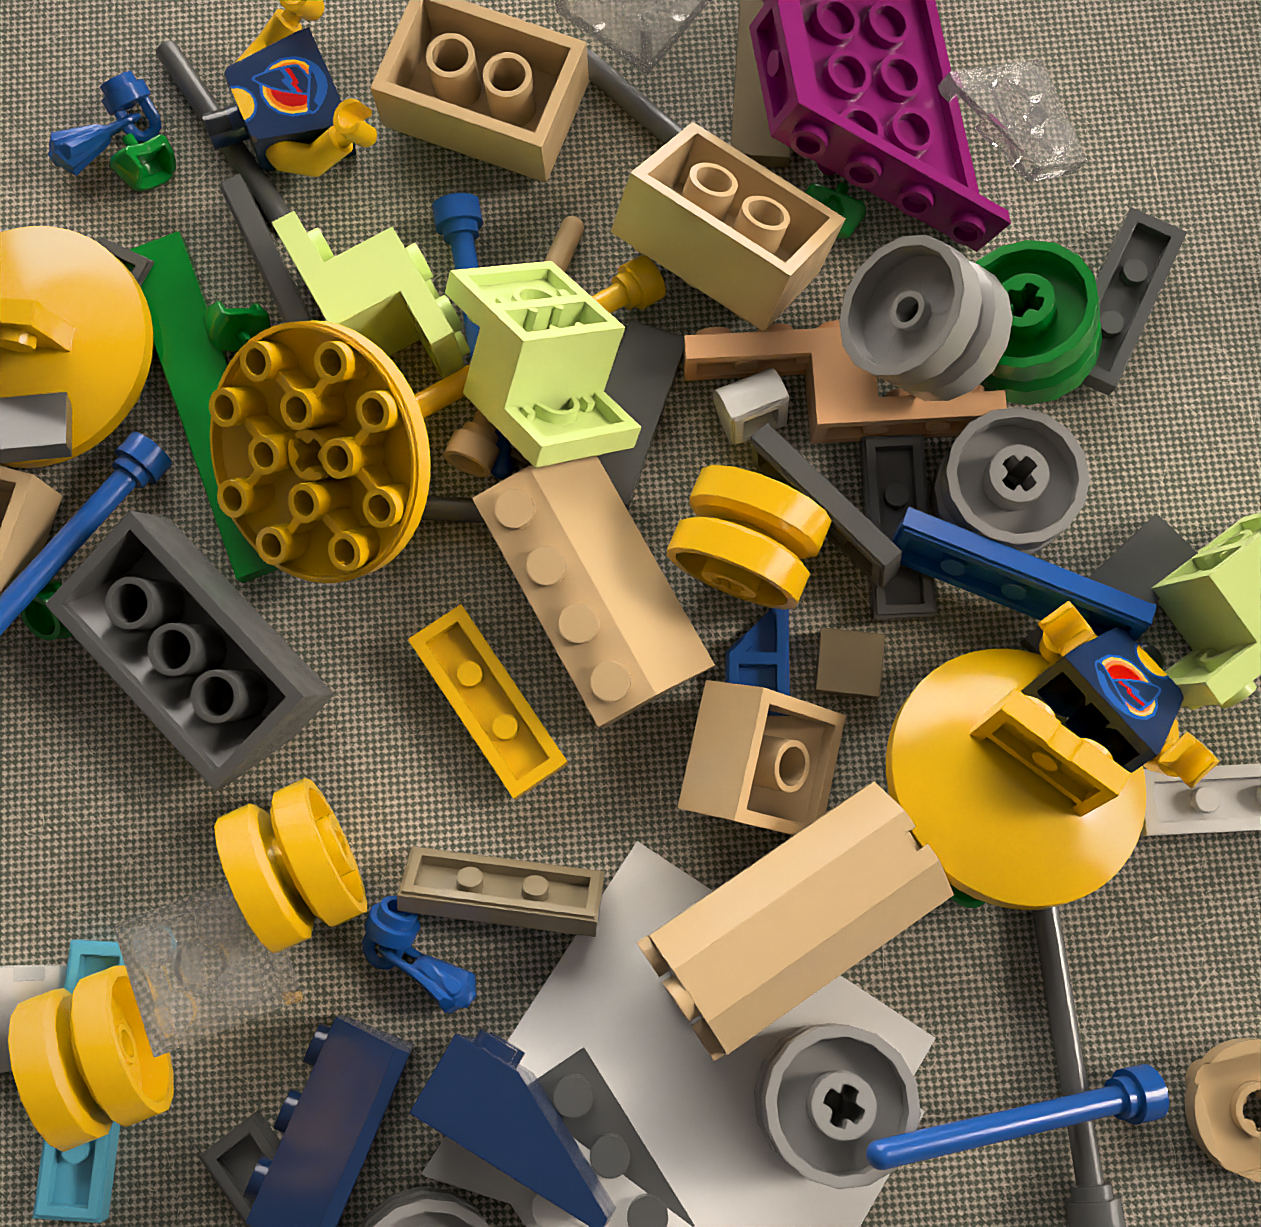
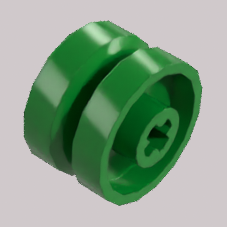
[975,240,1102,405]

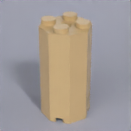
[636,781,954,1061]

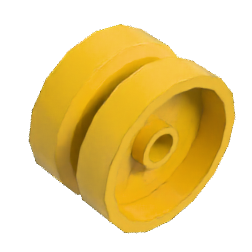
[666,465,832,610]
[214,778,368,953]
[8,965,174,1152]

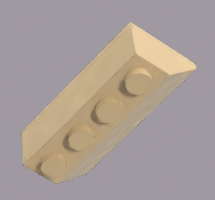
[472,456,715,728]

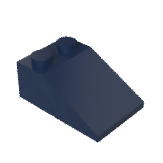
[409,1029,616,1227]

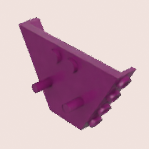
[749,0,1011,252]

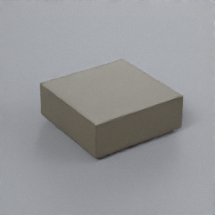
[814,627,885,700]

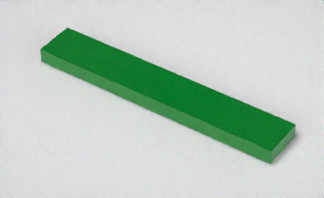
[126,231,279,584]

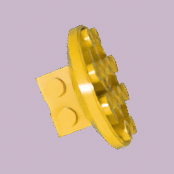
[0,226,153,468]
[209,320,432,583]
[886,648,1146,910]

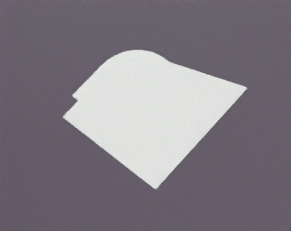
[421,841,935,1227]

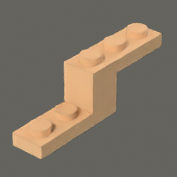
[683,320,1007,444]

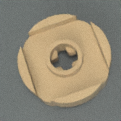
[1185,1038,1261,1183]

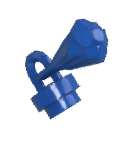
[48,70,162,176]
[362,896,477,1015]

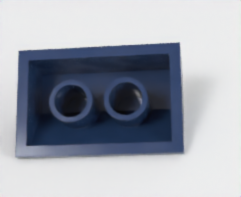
[243,1014,414,1227]

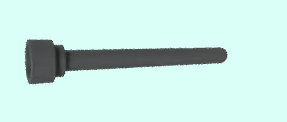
[1032,906,1126,1227]

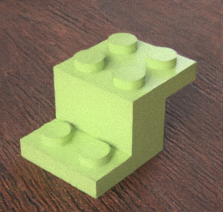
[271,211,471,379]
[445,261,641,468]
[1152,512,1261,710]

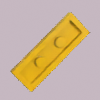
[408,604,569,800]

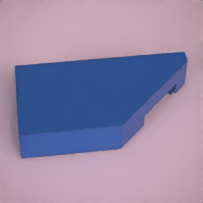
[725,608,790,716]

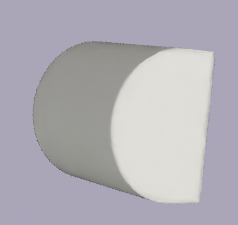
[713,368,789,445]

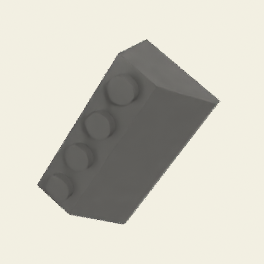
[45,511,335,791]

